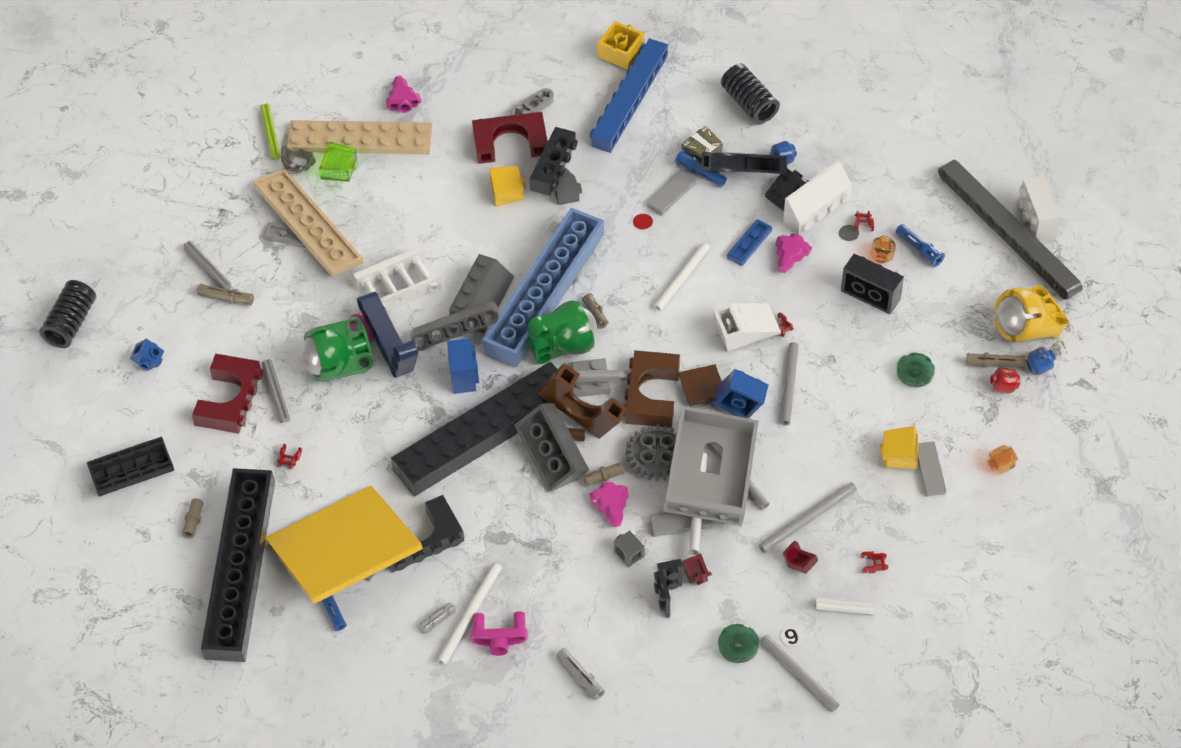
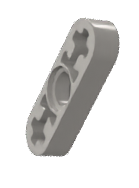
[511,88,554,115]

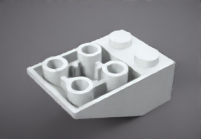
[713,303,781,352]

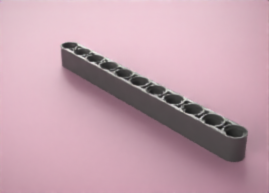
[938,160,1083,300]

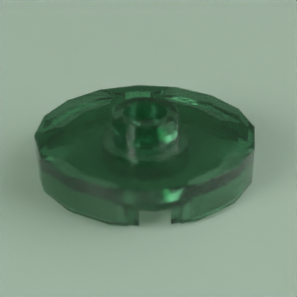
[896,352,935,387]
[718,624,759,663]

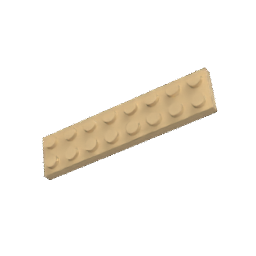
[287,120,432,154]
[253,168,363,277]

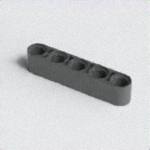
[410,301,499,350]

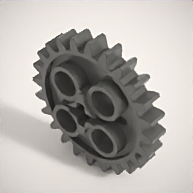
[625,424,676,481]

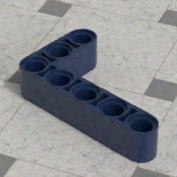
[357,291,418,378]

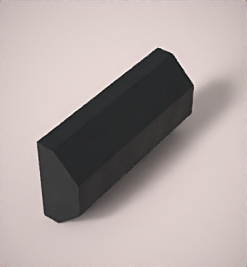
[87,436,175,497]

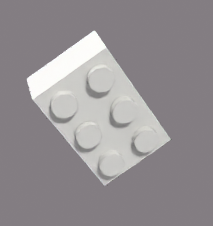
[1017,175,1061,243]

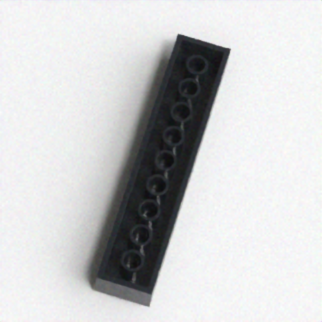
[391,361,574,497]
[201,468,275,662]

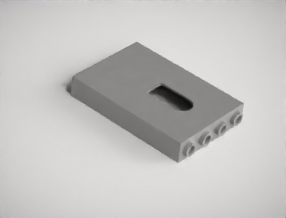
[663,406,759,526]

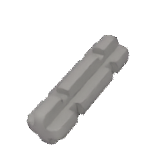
[420,602,456,633]

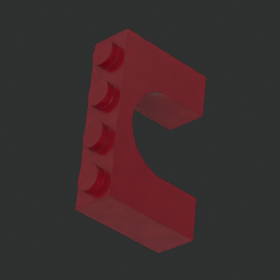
[472,112,548,164]
[192,353,263,434]

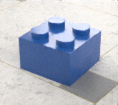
[447,338,479,394]
[713,369,769,418]

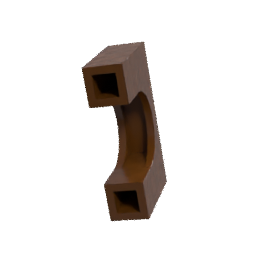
[623,350,680,428]
[537,363,627,439]

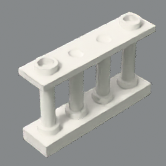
[353,246,441,311]

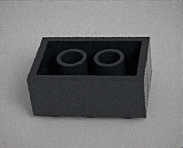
[841,253,904,314]

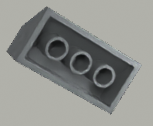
[449,254,514,334]
[514,404,590,492]

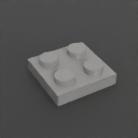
[568,358,611,397]

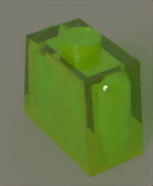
[319,141,358,182]

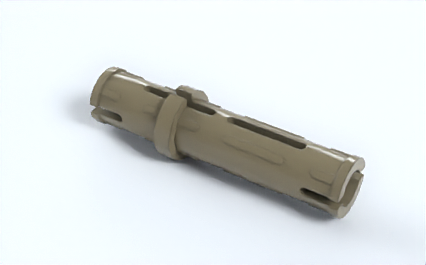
[197,283,254,306]
[966,352,1025,368]

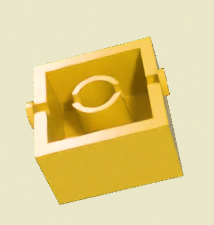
[597,21,645,70]

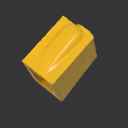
[489,166,526,207]
[880,426,919,469]

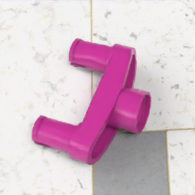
[470,611,528,656]

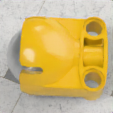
[994,285,1069,342]

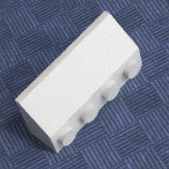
[783,161,852,234]

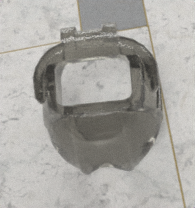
[281,146,316,174]

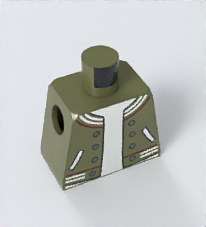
[681,125,723,163]

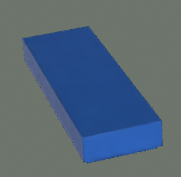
[727,219,773,266]

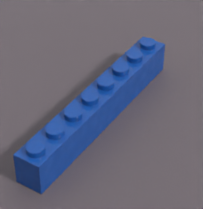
[590,38,668,153]

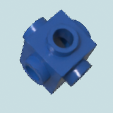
[130,338,164,371]

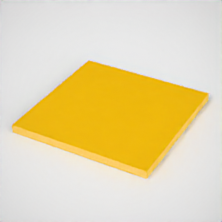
[266,485,423,604]

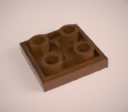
[679,364,722,407]

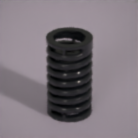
[721,63,780,124]
[39,280,97,348]

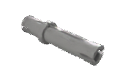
[556,648,605,700]

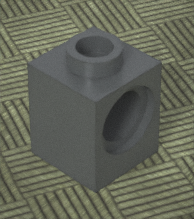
[614,530,645,567]

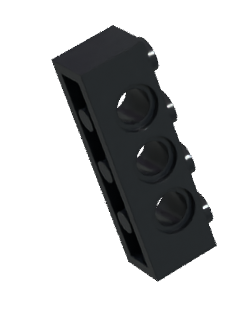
[529,127,578,196]

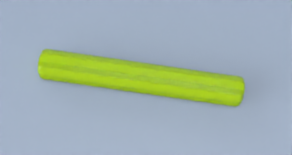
[260,103,281,160]

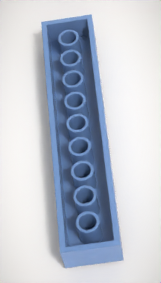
[483,208,604,367]

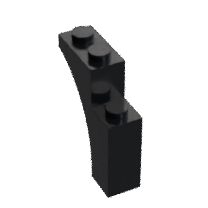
[701,152,787,174]

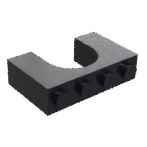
[388,495,464,573]

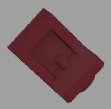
[783,541,818,574]
[682,553,712,585]

